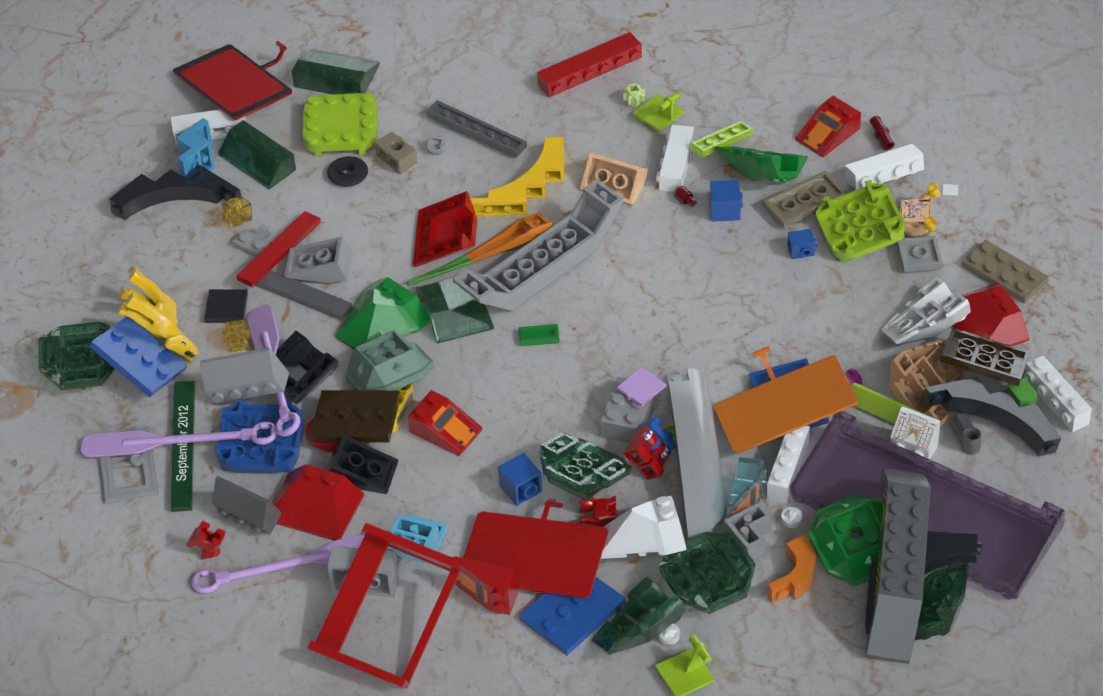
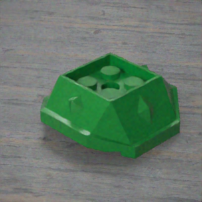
[808,494,883,587]

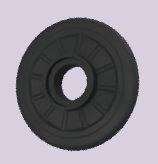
[327,156,368,187]

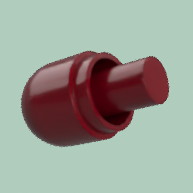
[674,186,697,207]

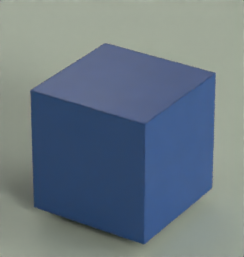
[710,180,743,222]
[498,453,543,506]

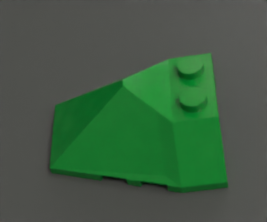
[715,146,808,182]
[335,277,432,350]

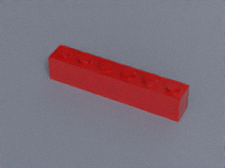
[537,32,642,98]

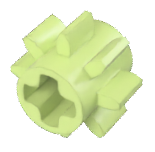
[623,84,645,106]

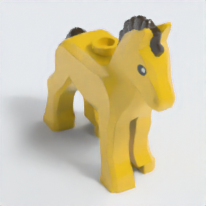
[117,268,199,362]

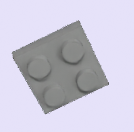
[897,235,943,272]

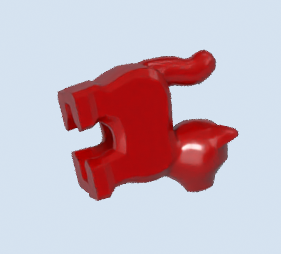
[578,495,617,527]
[186,521,226,560]

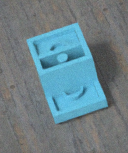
[387,514,448,563]

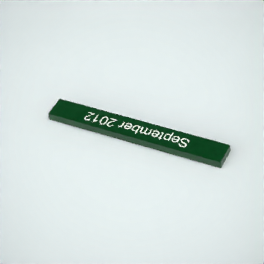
[171,381,195,512]

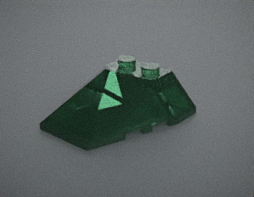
[914,563,969,641]
[591,577,686,655]

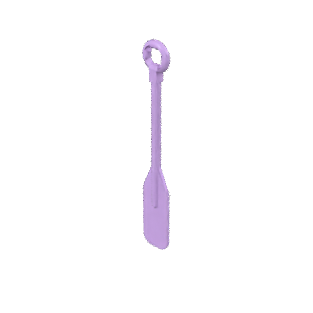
[247,304,300,437]
[81,422,278,457]
[192,530,390,594]

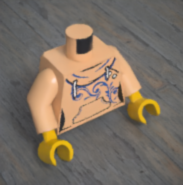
[899,183,940,238]

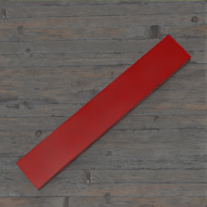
[236,211,321,288]

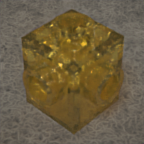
[221,196,252,227]
[222,319,251,353]

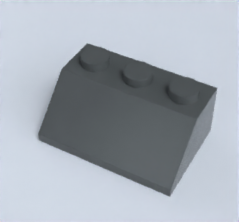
[212,476,282,535]

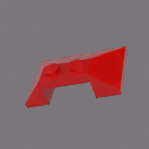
[413,191,477,267]
[952,285,1030,346]
[272,464,364,541]

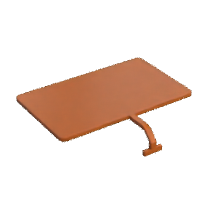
[714,346,858,454]

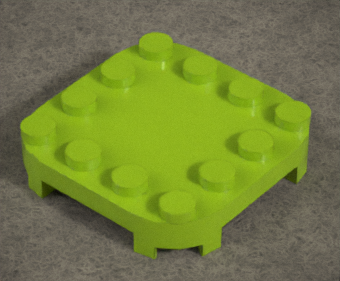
[303,93,378,157]
[816,180,905,262]

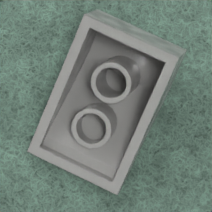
[285,237,352,283]

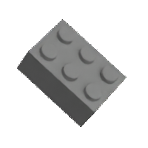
[600,376,657,443]
[327,546,399,598]

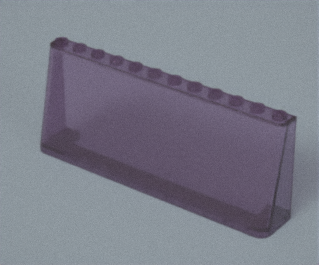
[789,411,1065,600]

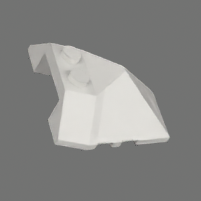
[881,277,971,344]
[601,496,687,559]

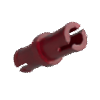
[869,116,895,150]

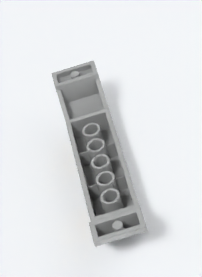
[453,179,624,311]

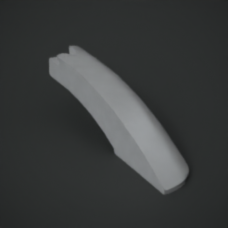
[667,368,726,539]

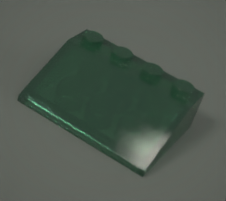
[291,49,380,95]

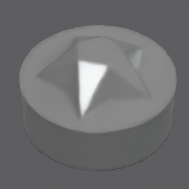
[426,136,445,155]

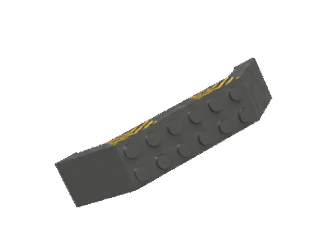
[866,468,931,664]

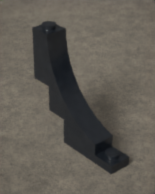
[109,165,242,220]
[920,377,1062,456]
[865,531,982,635]

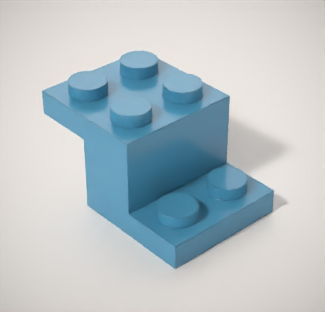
[176,118,215,177]

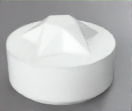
[781,507,802,528]
[658,623,680,645]

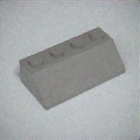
[200,348,289,404]

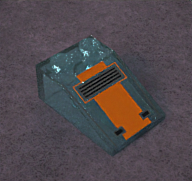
[727,457,767,518]

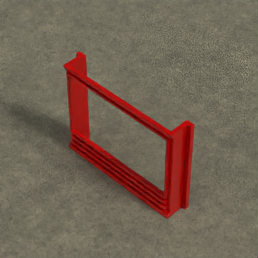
[307,522,461,689]

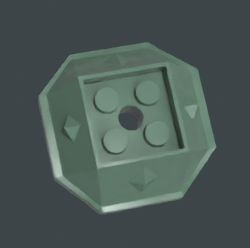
[345,330,434,391]

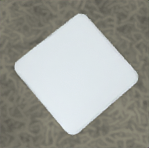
[943,184,958,196]

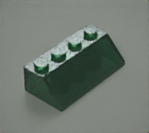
[218,120,296,190]

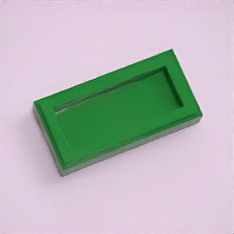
[519,324,560,346]

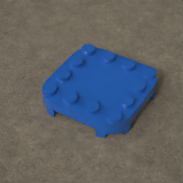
[216,399,304,473]

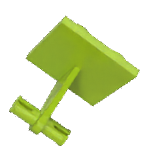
[633,91,685,132]
[655,635,715,696]

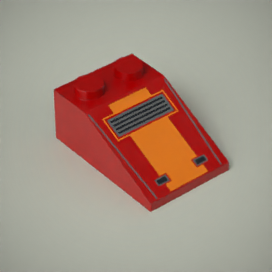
[795,95,861,158]
[408,390,483,457]
[453,556,518,615]

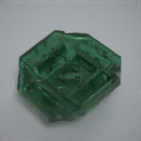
[38,321,115,390]

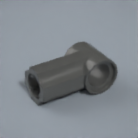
[951,413,981,455]

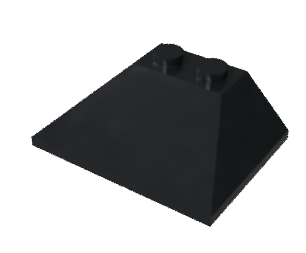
[276,330,339,405]

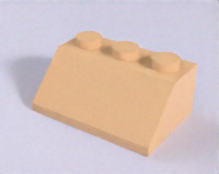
[580,153,648,205]

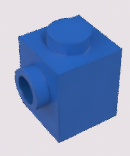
[787,229,818,259]

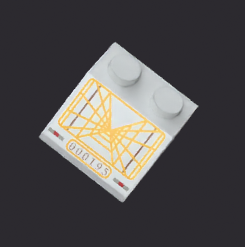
[890,406,940,464]

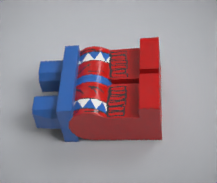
[623,416,675,480]

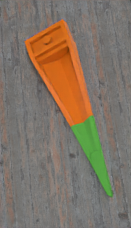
[407,213,552,286]

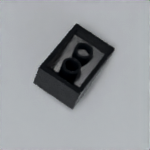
[327,434,399,494]

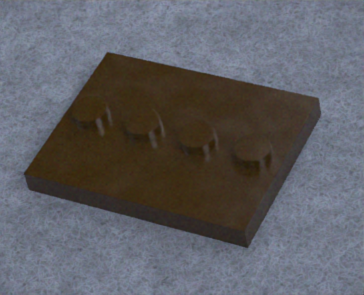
[940,328,1030,386]
[309,390,401,443]

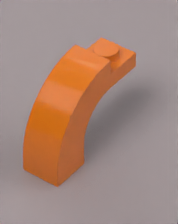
[767,534,816,603]

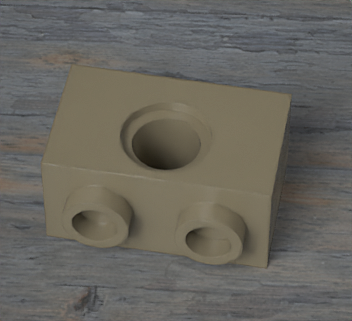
[375,132,417,174]

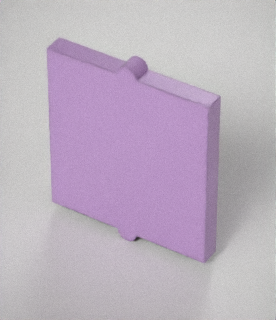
[617,367,666,407]

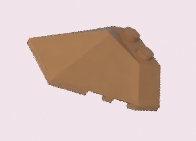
[888,339,964,427]

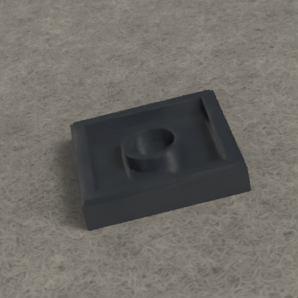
[204,289,248,323]

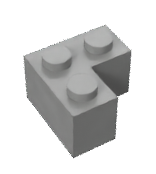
[724,502,771,564]

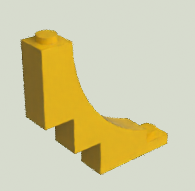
[470,137,565,217]

